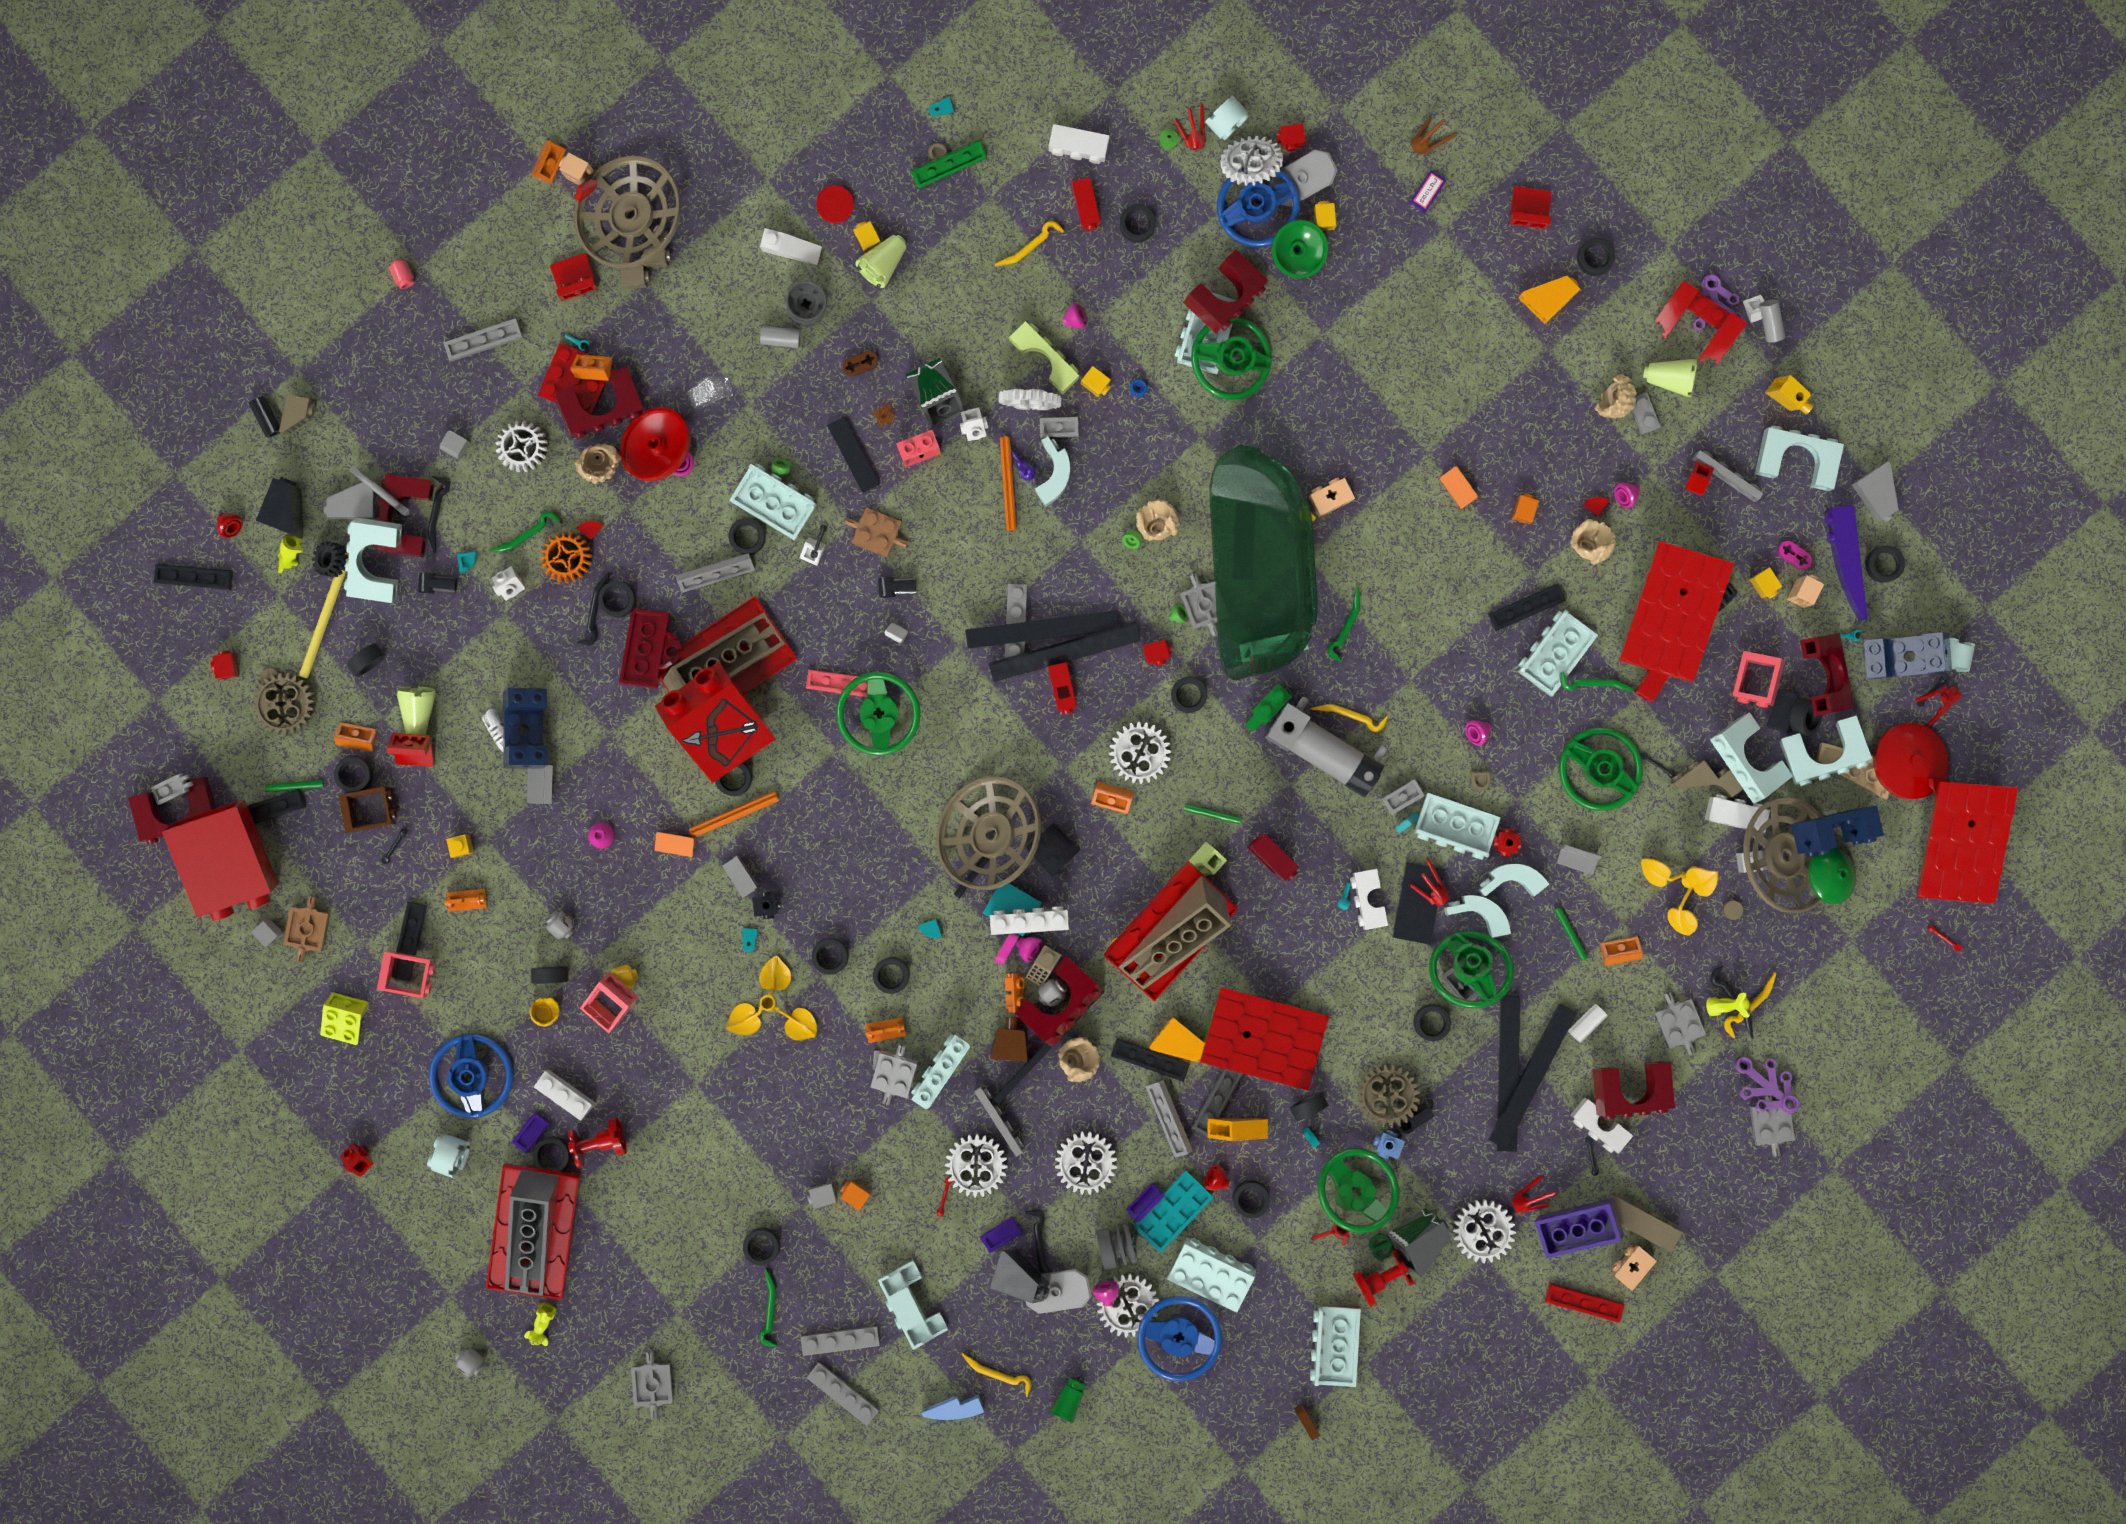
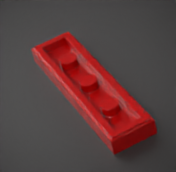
[1544,1283,1625,1323]

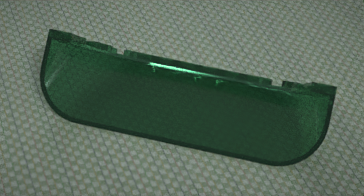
[1209,445,1318,680]

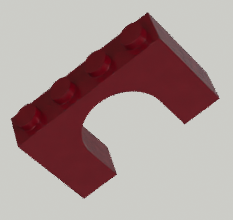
[1183,249,1269,334]
[554,367,644,440]
[373,474,435,558]
[1800,633,1855,716]
[128,777,216,845]
[1247,834,1299,881]
[1015,956,1103,1047]
[1592,1061,1675,1120]

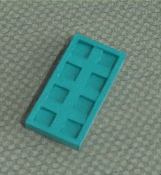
[1132,1170,1214,1253]

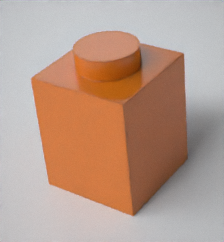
[1511,493,1539,525]
[840,1180,871,1211]

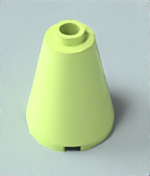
[856,235,906,288]
[1643,359,1697,397]
[397,686,436,735]

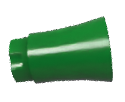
[1049,1377,1086,1423]

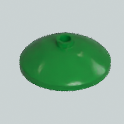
[1271,220,1328,278]
[1808,847,1856,904]

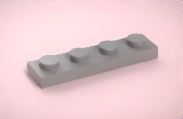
[444,318,523,362]
[1692,450,1763,502]
[676,553,755,593]
[1005,584,1027,658]
[1145,1080,1193,1158]
[974,1086,1024,1157]
[801,1326,880,1356]
[807,1362,879,1426]

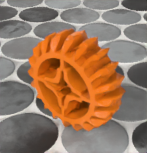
[540,531,592,583]

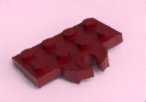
[619,609,683,689]

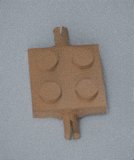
[845,508,908,558]
[283,896,330,962]

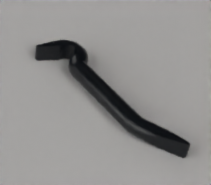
[427,476,450,554]
[577,572,610,646]
[1710,966,1753,1039]
[1025,1210,1050,1274]

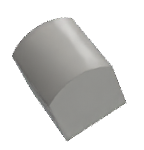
[440,431,471,460]
[251,918,284,947]

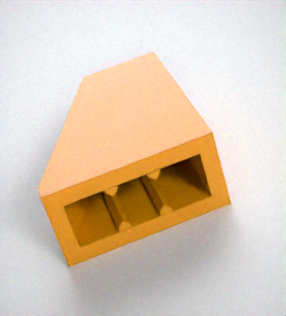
[1518,276,1580,324]
[1148,1017,1205,1062]
[1207,1118,1268,1141]

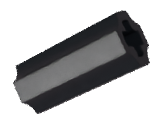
[248,396,281,438]

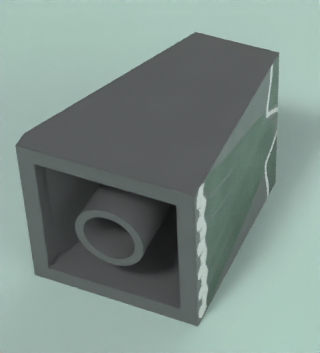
[905,358,965,428]
[1388,1208,1451,1277]

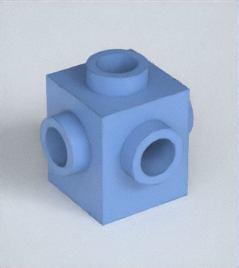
[1373,1130,1405,1159]

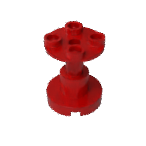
[568,1117,627,1168]
[1352,1250,1415,1308]

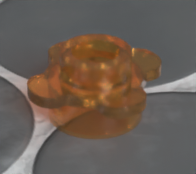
[873,405,895,427]

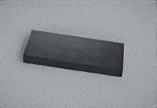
[1392,862,1445,945]

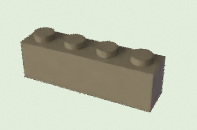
[1608,1193,1682,1253]

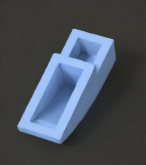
[921,1394,984,1420]

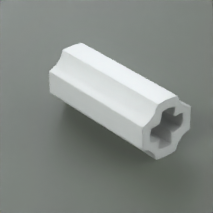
[1568,1004,1608,1043]

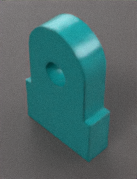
[929,97,954,117]
[742,928,758,953]

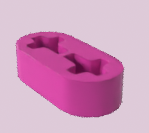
[1777,541,1812,570]
[994,933,1020,965]

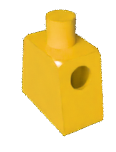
[1765,375,1813,414]

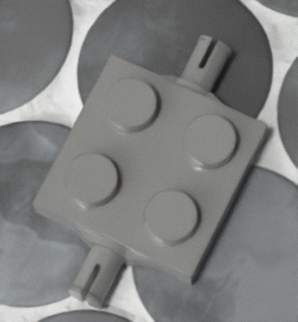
[1180,573,1229,637]
[1654,991,1706,1055]
[871,1043,918,1105]
[1750,1095,1795,1157]
[631,1351,674,1419]

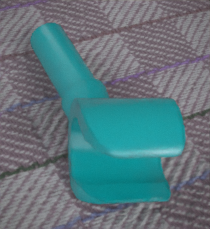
[565,334,590,352]
[1840,630,1863,642]
[1337,883,1351,911]

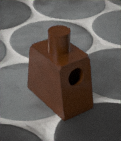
[990,1017,1027,1062]

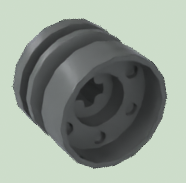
[786,281,826,326]
[1096,1223,1137,1270]

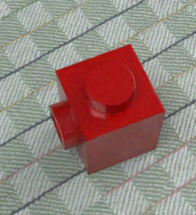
[1276,123,1305,152]
[1685,461,1714,496]
[1142,640,1172,666]
[210,651,240,680]

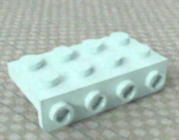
[1175,292,1236,375]
[729,463,817,541]
[1517,609,1598,697]
[1413,793,1501,860]
[911,1032,970,1109]
[1167,1238,1256,1312]
[1310,1305,1361,1387]

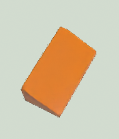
[531,140,566,184]
[570,355,612,381]
[1439,466,1478,509]
[334,722,377,752]
[1091,782,1134,814]
[655,832,696,857]
[1600,936,1643,966]

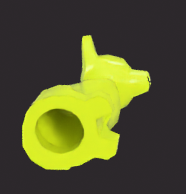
[278,534,304,573]
[1706,992,1750,1017]
[524,1302,557,1346]

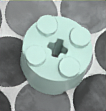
[1205,95,1249,141]
[1949,638,1975,672]
[427,1134,470,1179]

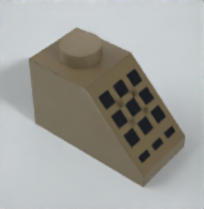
[279,394,316,435]
[1025,945,1061,987]

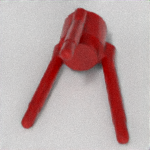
[1175,104,1206,151]
[1915,686,1961,728]
[1410,858,1450,907]
[1511,1176,1556,1214]
[1312,1217,1350,1246]

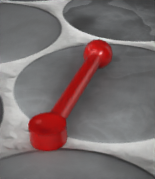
[1928,925,1962,951]
[936,1177,952,1217]

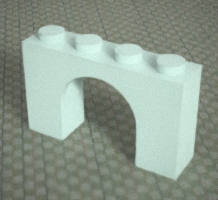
[1755,426,1844,491]
[344,518,402,603]
[1710,712,1793,804]
[1780,716,1872,787]

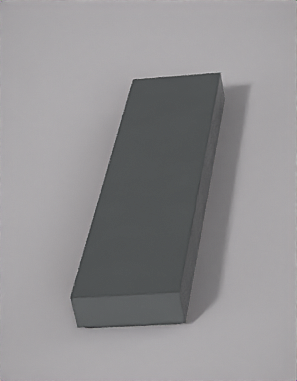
[1191,1069,1243,1136]

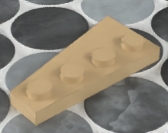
[1816,743,1889,800]

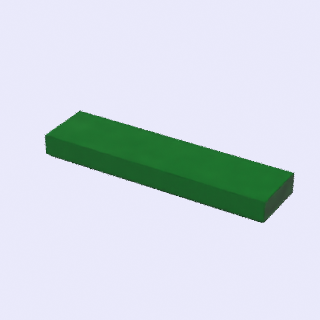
[910,139,987,189]

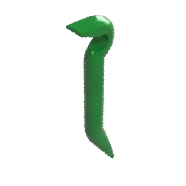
[489,511,562,552]
[1327,587,1360,662]
[1559,672,1634,692]
[759,1268,777,1347]

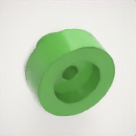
[1159,129,1178,150]
[771,459,791,478]
[1122,529,1143,549]
[1169,603,1189,624]

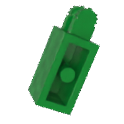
[1246,684,1292,731]

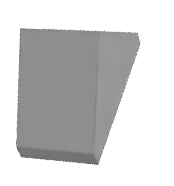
[1441,968,1478,1001]

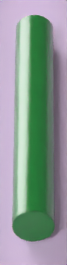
[265,780,324,792]
[1184,804,1242,824]
[1554,907,1588,961]

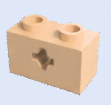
[559,152,594,185]
[1309,477,1355,517]
[1787,575,1824,608]
[1611,1244,1657,1291]

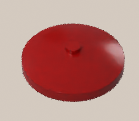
[620,407,691,482]
[1873,723,1948,800]

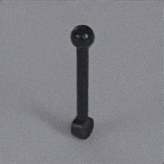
[810,525,827,558]
[1916,676,1947,707]
[1640,752,1675,778]
[381,829,407,864]
[1585,1136,1599,1176]

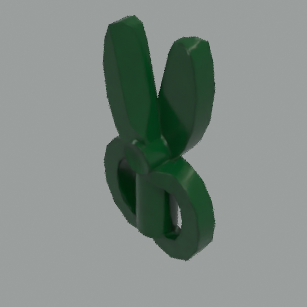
[1368,1234,1394,1260]

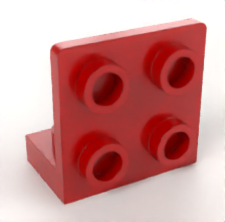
[1509,186,1552,229]
[550,253,598,302]
[387,733,434,767]

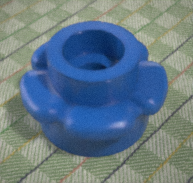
[1129,379,1148,398]

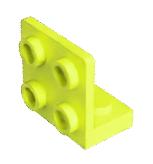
[320,992,369,1045]

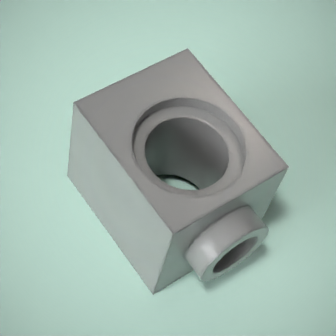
[807,1182,838,1208]

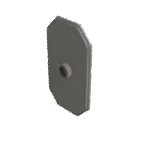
[1269,150,1337,207]
[1026,1269,1092,1314]

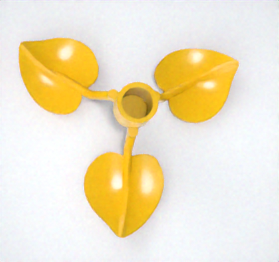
[1641,858,1718,936]
[725,956,817,1040]

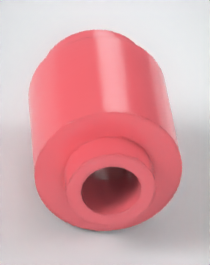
[389,259,414,289]

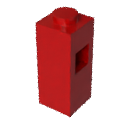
[1071,177,1100,231]
[1048,662,1077,715]
[1633,670,1670,703]

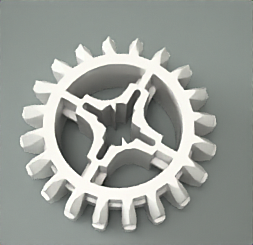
[495,421,548,472]

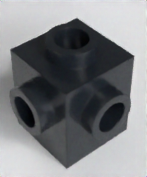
[752,891,782,920]

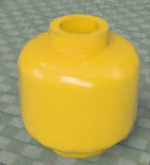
[611,964,638,989]

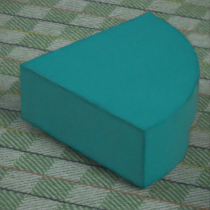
[457,551,478,573]
[1395,812,1419,833]
[918,919,942,938]
[1302,1127,1320,1147]

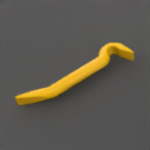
[995,221,1064,266]
[1310,704,1388,732]
[1724,972,1776,1038]
[962,1352,1032,1397]

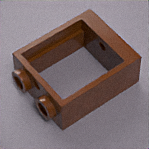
[339,786,397,833]

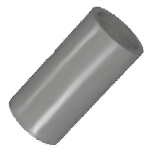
[1759,299,1786,342]
[760,325,801,348]

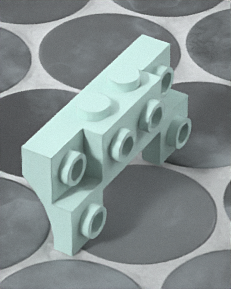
[878,1260,948,1350]

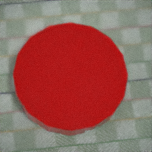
[816,185,854,224]

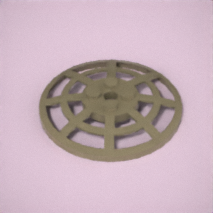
[574,156,681,268]
[936,776,1041,890]
[1743,797,1822,913]

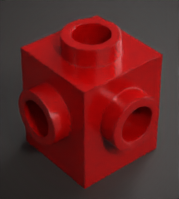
[1493,829,1522,857]
[340,1143,374,1177]

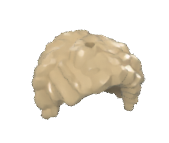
[1595,374,1637,418]
[575,443,621,484]
[1136,499,1180,541]
[1570,519,1616,565]
[1058,1037,1100,1082]

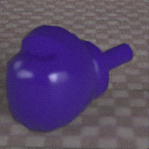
[1012,451,1036,481]

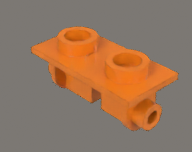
[445,889,487,912]
[1004,973,1026,1013]
[865,1017,906,1043]

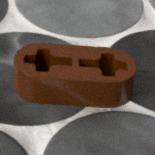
[843,351,878,377]
[1294,1404,1320,1441]

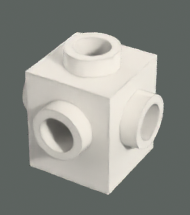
[960,407,988,441]
[492,566,525,601]

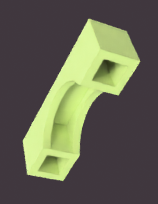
[1009,321,1079,394]
[1189,842,1227,876]

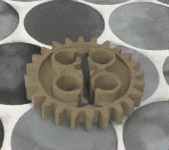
[251,673,316,735]
[1357,1065,1420,1128]

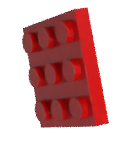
[538,343,614,415]

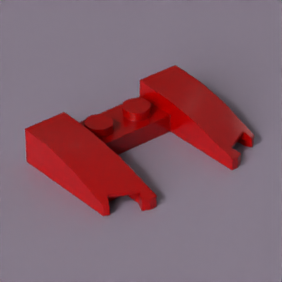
[1655,280,1747,365]

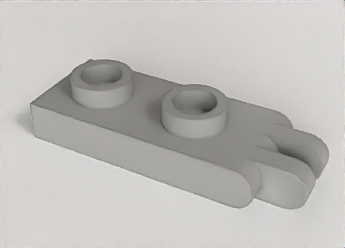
[151,773,193,805]

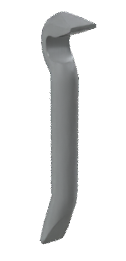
[349,465,410,516]

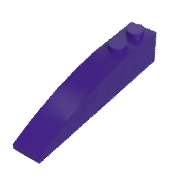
[1824,505,1868,621]

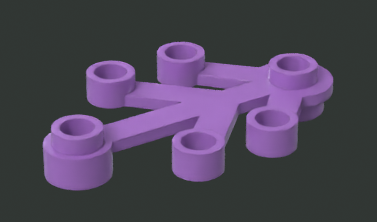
[1693,274,1743,333]
[1735,1057,1800,1114]

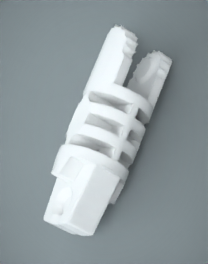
[482,709,503,752]

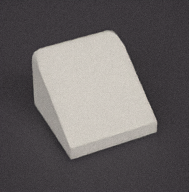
[1743,295,1764,323]
[800,537,826,566]
[884,623,908,644]

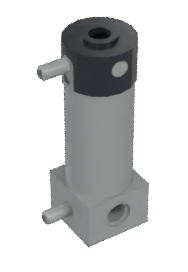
[1265,697,1387,798]

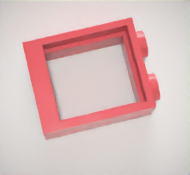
[896,430,941,468]
[1733,651,1784,708]
[377,950,436,998]
[580,972,639,1033]

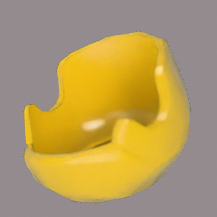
[529,997,560,1027]

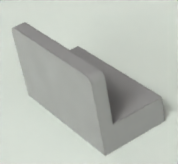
[527,765,553,804]
[1556,845,1602,875]
[722,855,759,898]

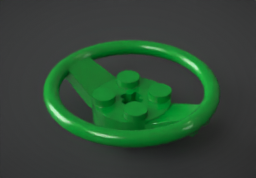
[1191,317,1272,400]
[836,672,921,756]
[1559,727,1643,811]
[1429,931,1514,1009]
[1318,1148,1399,1233]

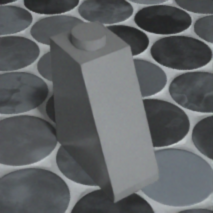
[1852,461,1899,523]
[324,479,378,520]

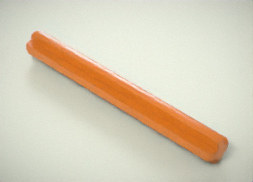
[1000,436,1017,531]
[689,791,779,838]

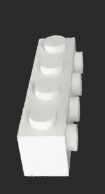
[990,906,1069,935]

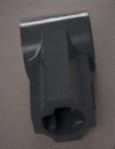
[418,572,458,593]
[878,577,916,598]
[1396,1102,1435,1134]

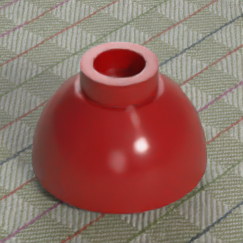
[216,513,243,538]
[1204,1164,1230,1191]

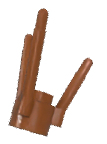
[1410,118,1457,155]

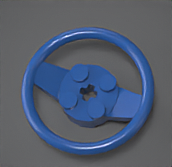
[1217,167,1300,247]
[429,1033,513,1118]
[1137,1296,1222,1381]

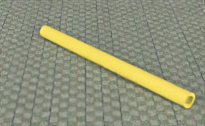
[299,553,349,679]

